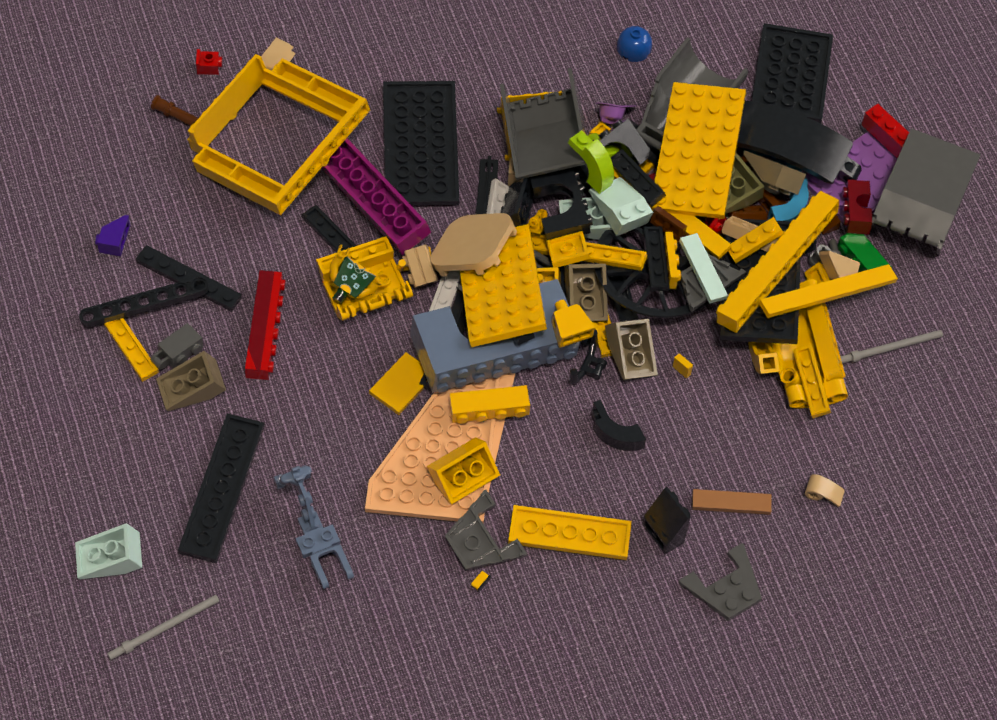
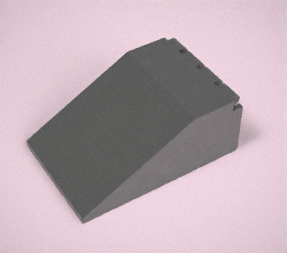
[500,68,586,180]
[871,128,981,256]

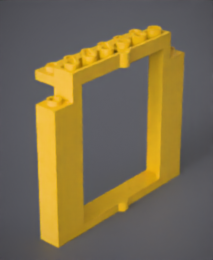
[187,54,370,215]

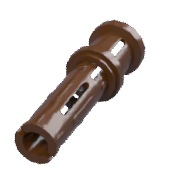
[151,95,198,126]

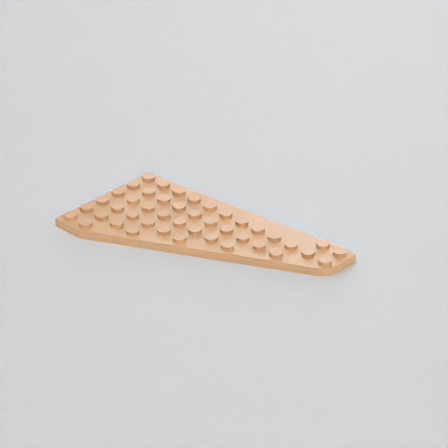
[365,373,516,524]

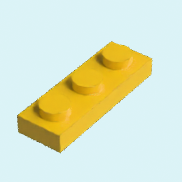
[728,217,784,263]
[664,232,681,289]

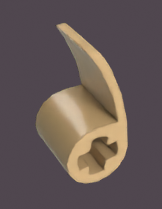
[805,474,844,507]

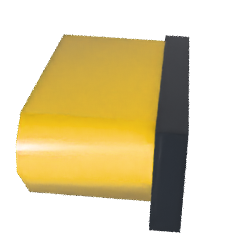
[471,571,491,592]

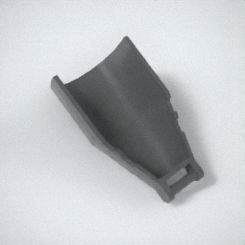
[636,37,748,152]

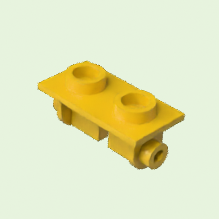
[528,209,548,235]

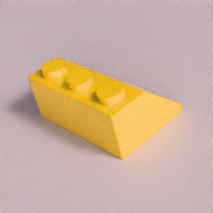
[427,437,500,505]

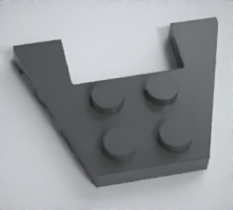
[445,490,527,571]
[678,543,762,621]

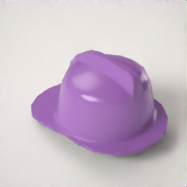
[596,103,636,124]

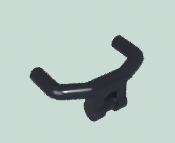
[570,330,607,383]

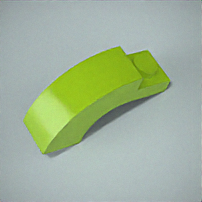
[568,130,614,194]

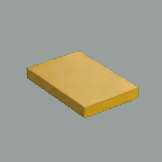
[369,352,427,415]

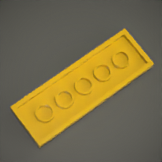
[508,505,632,560]

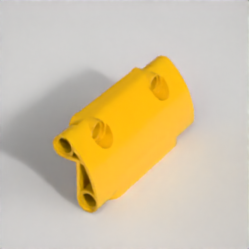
[771,279,848,408]

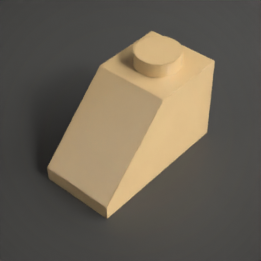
[819,251,860,280]

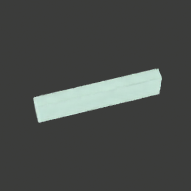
[679,233,728,304]

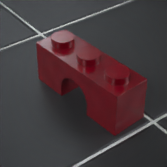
[842,180,872,234]

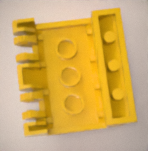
[316,236,413,321]

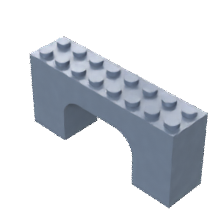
[410,279,580,393]

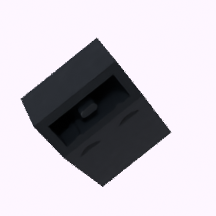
[642,487,691,555]

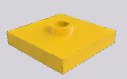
[547,231,590,267]

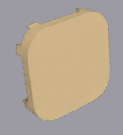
[430,213,517,277]

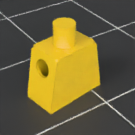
[551,300,595,348]

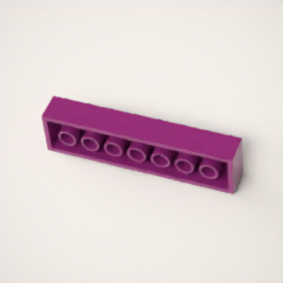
[310,138,431,256]

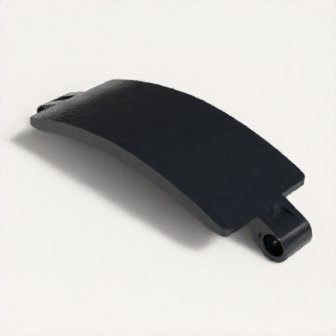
[737,100,862,184]

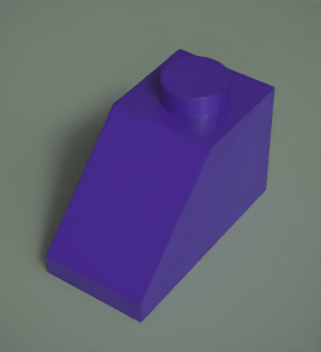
[95,215,130,257]

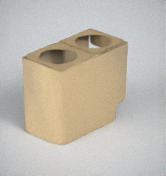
[261,37,295,71]

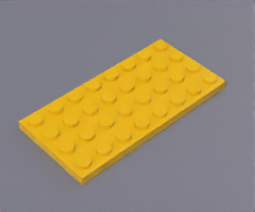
[650,82,746,219]
[460,224,547,347]

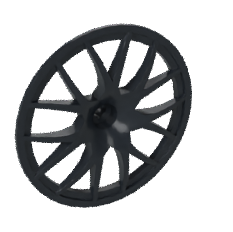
[594,216,724,318]

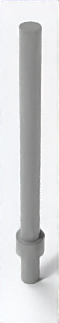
[840,330,943,364]
[107,595,219,660]

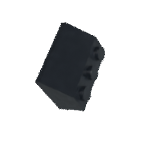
[501,177,534,227]

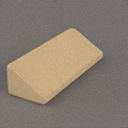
[722,216,779,252]

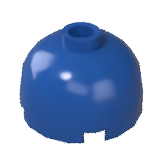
[617,26,652,62]

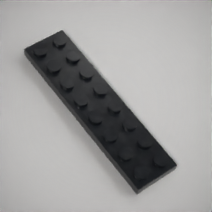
[178,413,265,563]

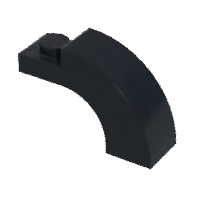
[591,399,646,451]

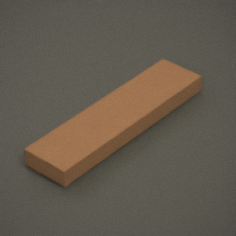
[692,489,772,515]

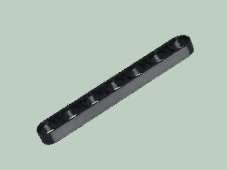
[79,277,208,327]

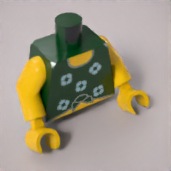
[330,244,389,304]

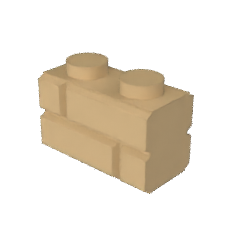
[402,245,438,288]

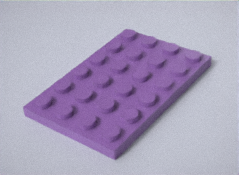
[805,132,897,227]

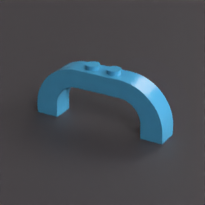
[742,148,809,221]

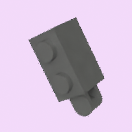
[150,323,203,370]

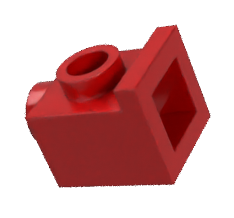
[196,49,223,75]

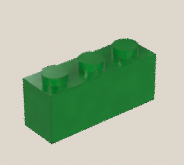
[838,233,892,272]

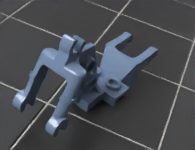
[273,465,354,589]

